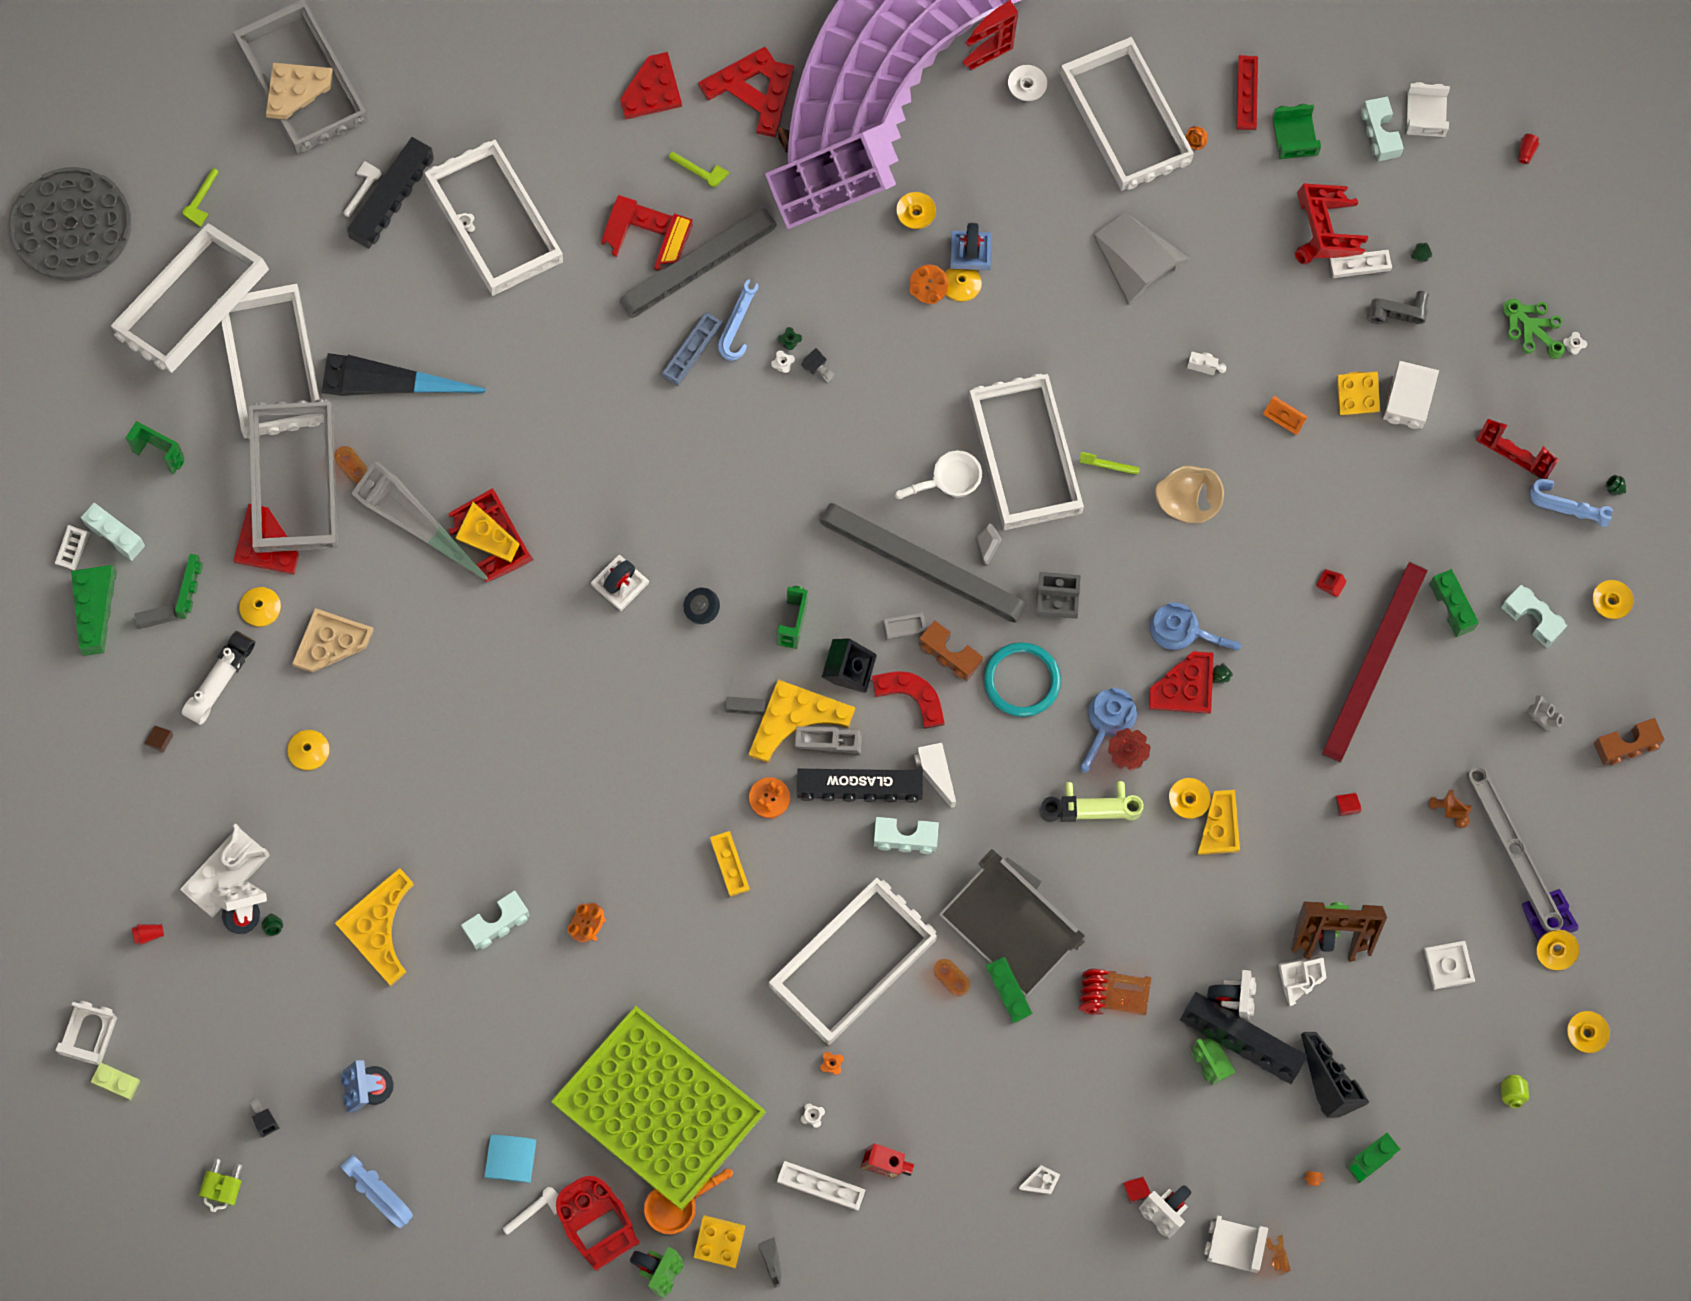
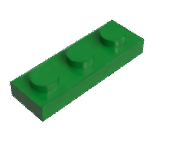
[175,554,203,619]
[986,956,1033,1023]

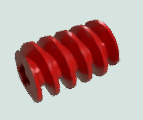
[1078,968,1109,1015]

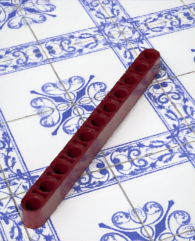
[1322,561,1428,763]

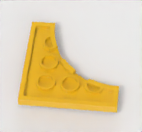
[749,680,856,763]
[335,868,414,987]

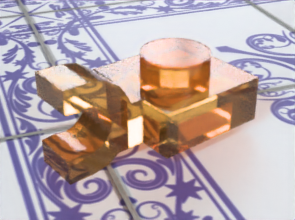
[1265,1235,1291,1275]

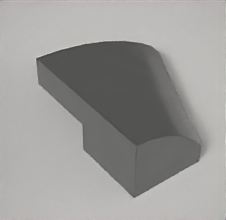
[758,1237,781,1288]

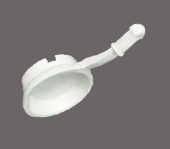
[895,450,982,499]

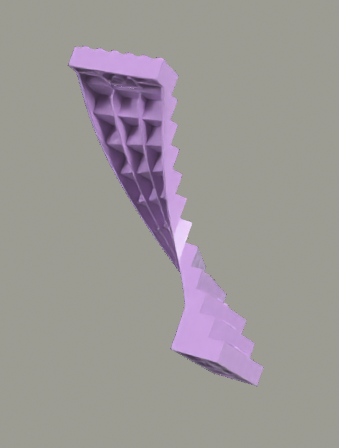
[765,0,1022,229]

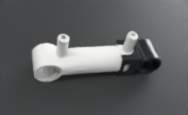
[182,631,256,725]

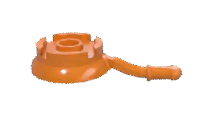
[644,1168,733,1235]

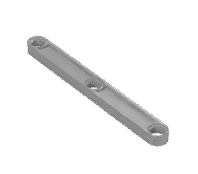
[1467,766,1563,932]

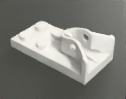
[180,824,270,918]

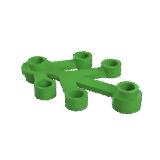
[1503,299,1565,359]

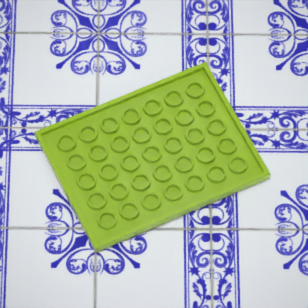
[551,1006,766,1211]

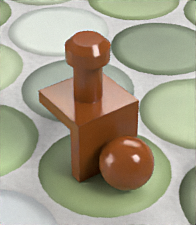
[1428,790,1472,829]

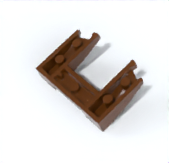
[1291,901,1387,962]

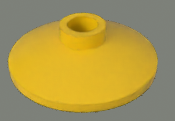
[897,192,936,229]
[945,268,981,302]
[1592,580,1634,619]
[239,587,281,627]
[287,730,329,770]
[1169,778,1211,819]
[1537,930,1579,970]
[1567,1011,1610,1053]

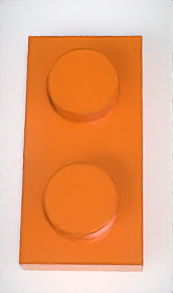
[1263,396,1308,435]

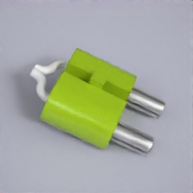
[198,1158,242,1212]

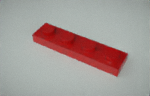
[1236,55,1258,130]

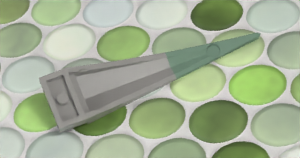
[351,461,488,579]

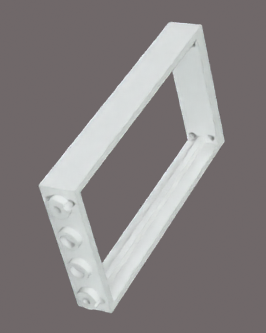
[1060,37,1194,191]
[425,140,563,296]
[111,223,269,373]
[218,284,324,439]
[969,374,1084,530]
[769,878,937,1046]

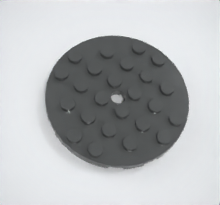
[10,167,131,280]

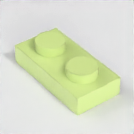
[91,1062,140,1100]

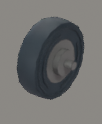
[683,587,720,625]

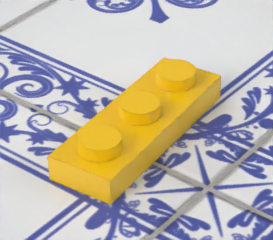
[710,831,750,897]

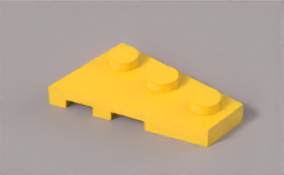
[456,502,520,562]
[1198,790,1240,855]

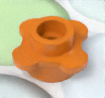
[820,1052,844,1075]

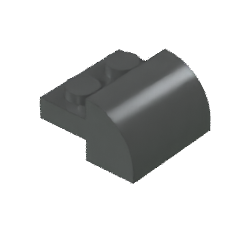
[1036,572,1081,619]

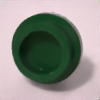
[1411,242,1432,262]
[1605,475,1626,495]
[1213,663,1233,683]
[262,913,283,936]

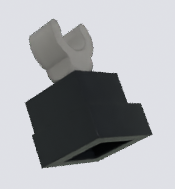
[801,348,835,383]
[250,1098,280,1138]

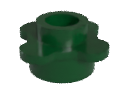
[778,327,802,350]

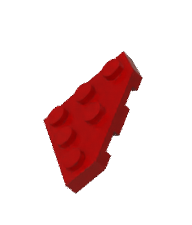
[620,52,682,120]
[233,504,299,575]
[1149,651,1214,714]

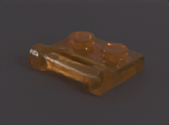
[1104,970,1151,1015]

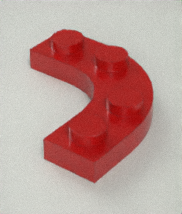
[872,671,945,729]

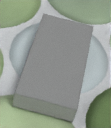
[883,612,927,640]

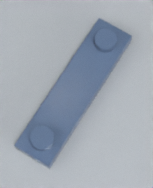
[661,312,723,386]

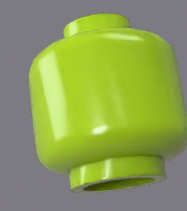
[1500,1075,1529,1108]

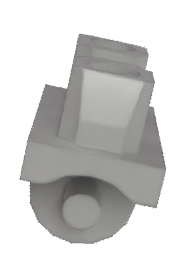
[1527,695,1564,732]

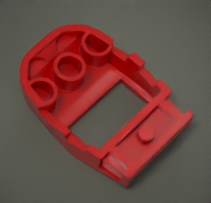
[556,1176,640,1271]

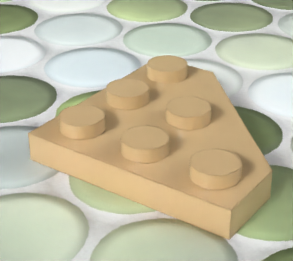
[266,63,333,119]
[292,608,374,673]

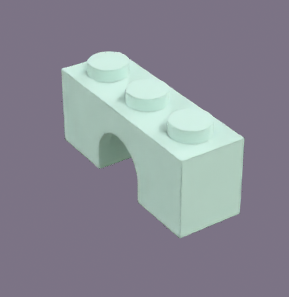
[1361,96,1404,162]
[81,503,145,561]
[1501,585,1567,648]
[874,817,939,854]
[461,891,530,950]

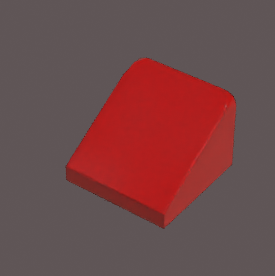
[1316,569,1346,597]
[1335,793,1362,816]
[1123,1177,1151,1203]

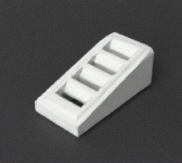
[55,525,90,570]

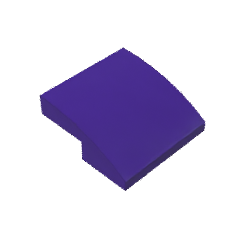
[1522,889,1579,942]

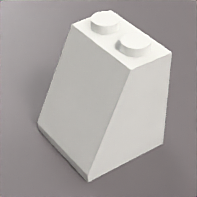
[1383,361,1439,429]

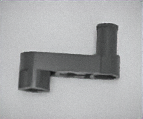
[1368,291,1429,324]

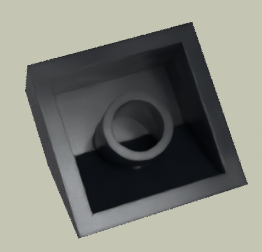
[822,638,877,693]

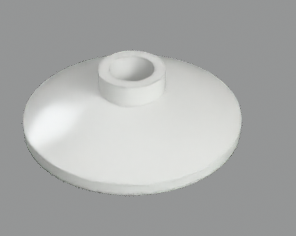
[1008,65,1047,101]

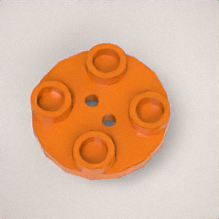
[909,264,949,304]
[749,777,790,819]
[567,903,606,943]

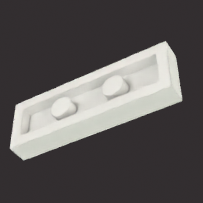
[1329,250,1392,278]

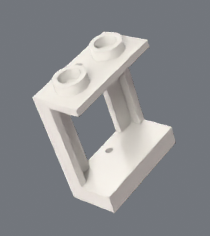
[56,1001,117,1066]

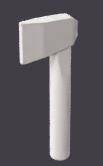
[343,161,382,217]
[503,1187,559,1235]

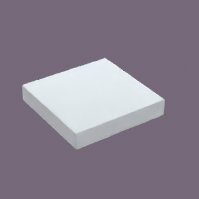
[1423,941,1475,990]

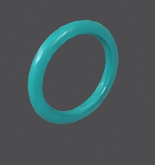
[983,642,1061,717]

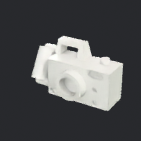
[1187,352,1227,375]

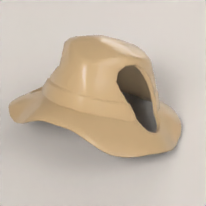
[1155,465,1224,523]

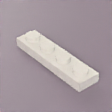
[777,1161,866,1211]

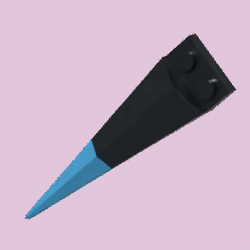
[322,353,486,396]

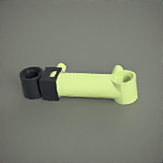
[1040,781,1144,822]

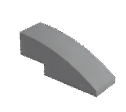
[795,727,862,755]

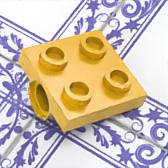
[1337,371,1380,415]
[693,1215,746,1268]

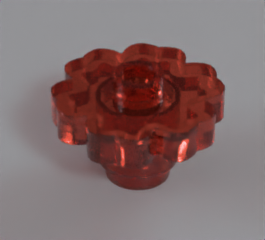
[1108,728,1151,771]

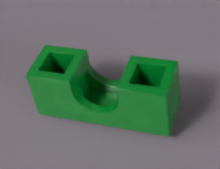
[1429,569,1479,637]

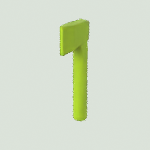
[669,152,730,187]
[182,168,219,227]
[1080,452,1139,475]

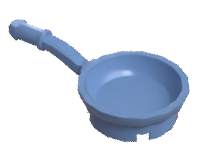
[1150,602,1241,651]
[1080,688,1137,773]

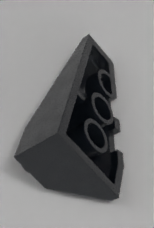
[1301,1032,1369,1118]

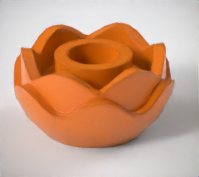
[1185,126,1208,150]

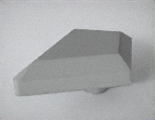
[977,524,1002,565]

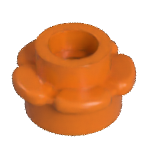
[1303,1171,1324,1186]

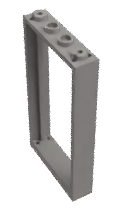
[233,0,368,154]
[249,399,338,553]

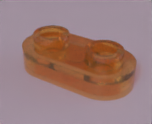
[335,446,368,483]
[934,959,970,996]

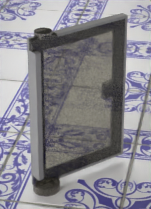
[939,849,1085,997]

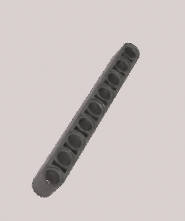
[619,208,777,318]

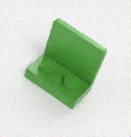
[1191,1038,1235,1085]

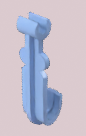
[718,280,758,361]
[1530,479,1613,527]
[340,1154,413,1228]

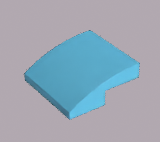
[484,1135,537,1183]

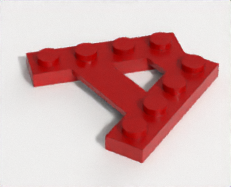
[698,46,794,138]

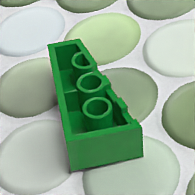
[71,565,117,656]

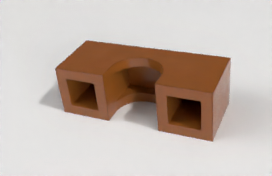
[919,620,983,681]
[1594,718,1665,766]

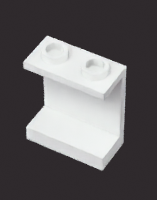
[1406,82,1450,137]
[1204,1216,1268,1273]

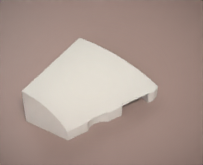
[1278,955,1327,1006]

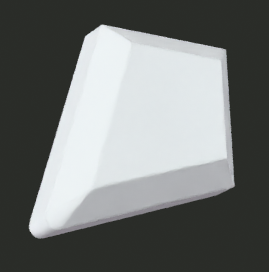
[1019,1165,1060,1195]

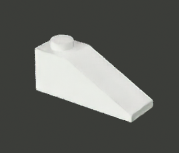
[914,743,956,808]

